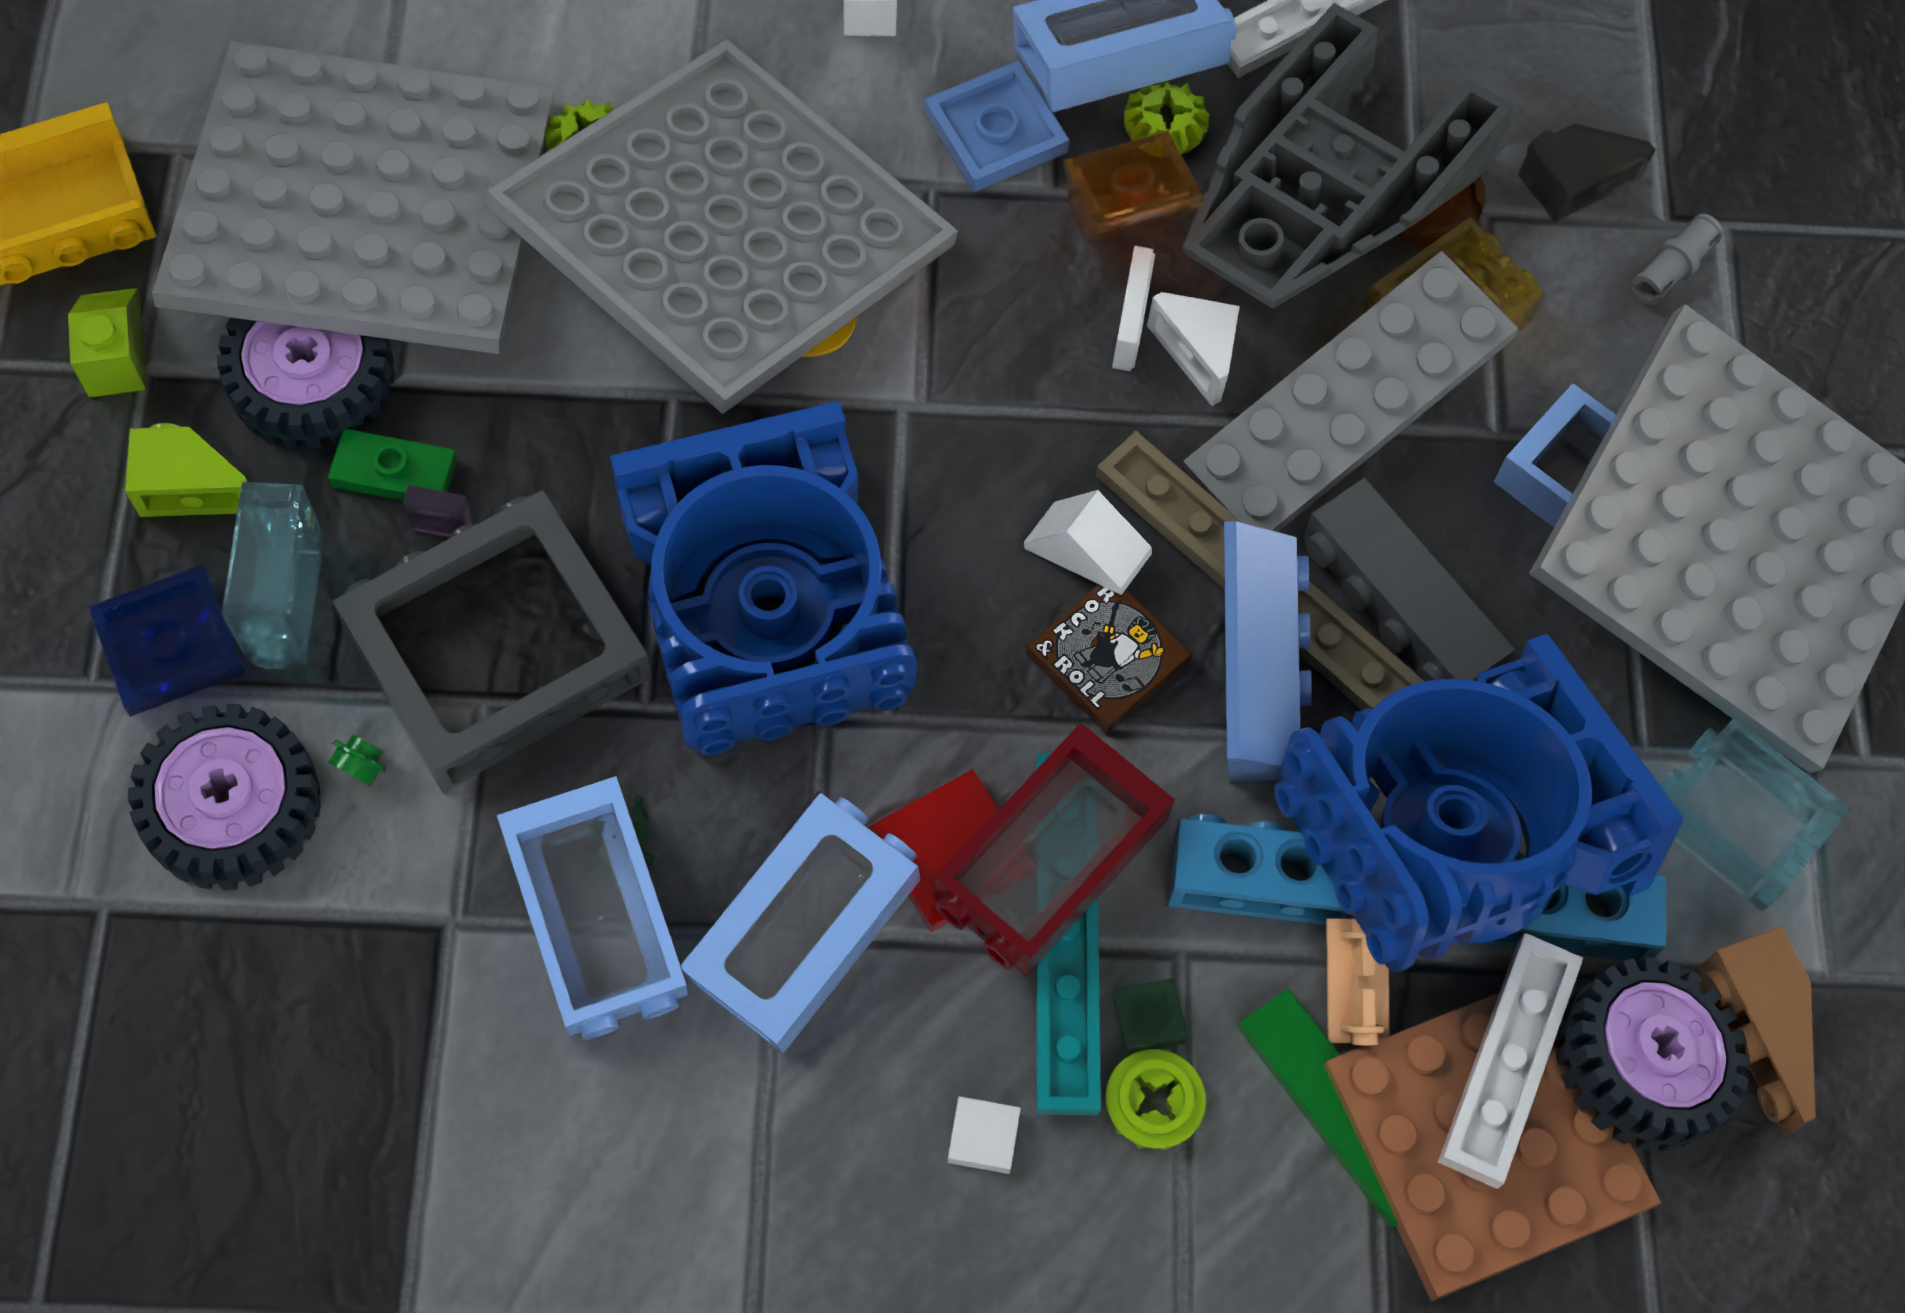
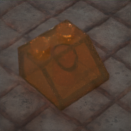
[1064,131,1204,244]

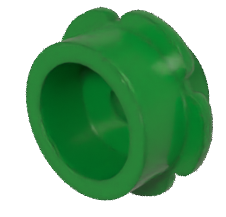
[328,734,386,786]

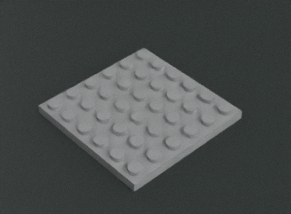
[486,39,958,414]
[152,41,554,354]
[1529,304,1905,774]

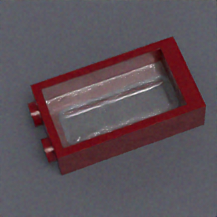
[933,723,1175,977]

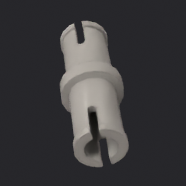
[1631,214,1723,305]

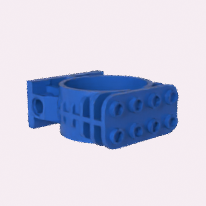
[610,401,917,756]
[1274,634,1684,972]

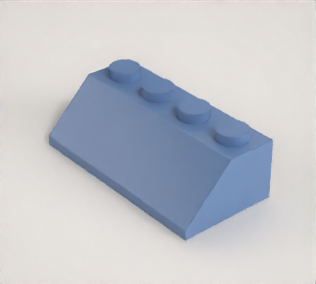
[1224,521,1312,783]

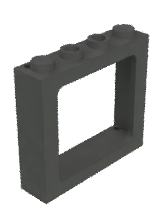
[332,490,652,793]

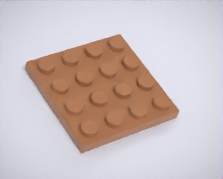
[1324,993,1661,1302]

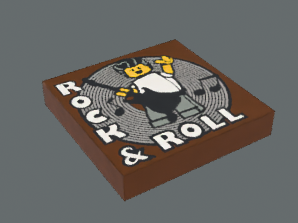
[1025,585,1192,734]

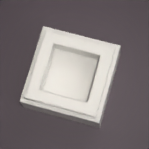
[947,1096,1021,1174]

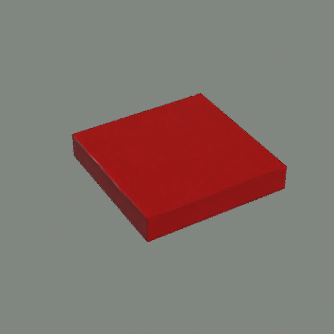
[869,769,1036,932]

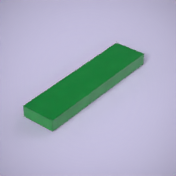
[1237,988,1398,1230]

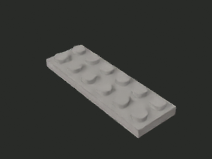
[1183,250,1518,532]

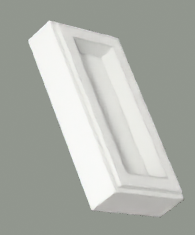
[1112,246,1155,371]

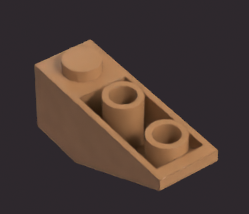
[1698,926,1816,1136]

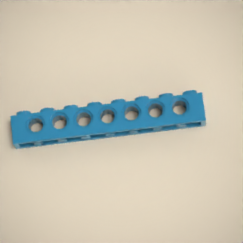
[1168,814,1666,962]

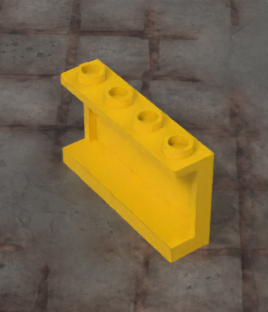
[0,102,157,286]

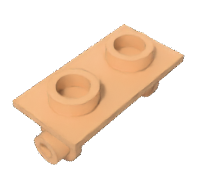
[1326,918,1389,1045]

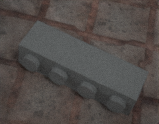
[1302,478,1515,681]

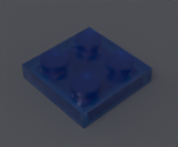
[89,565,246,717]

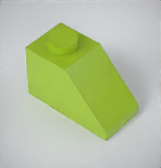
[68,288,146,397]
[125,423,257,517]

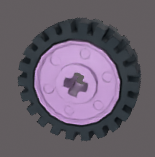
[217,317,395,450]
[128,704,321,890]
[1555,957,1750,1151]

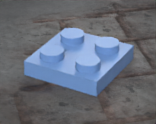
[924,60,1070,193]

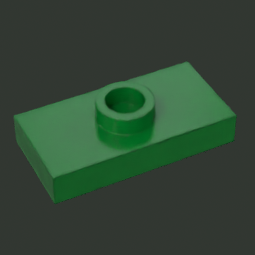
[327,429,458,509]

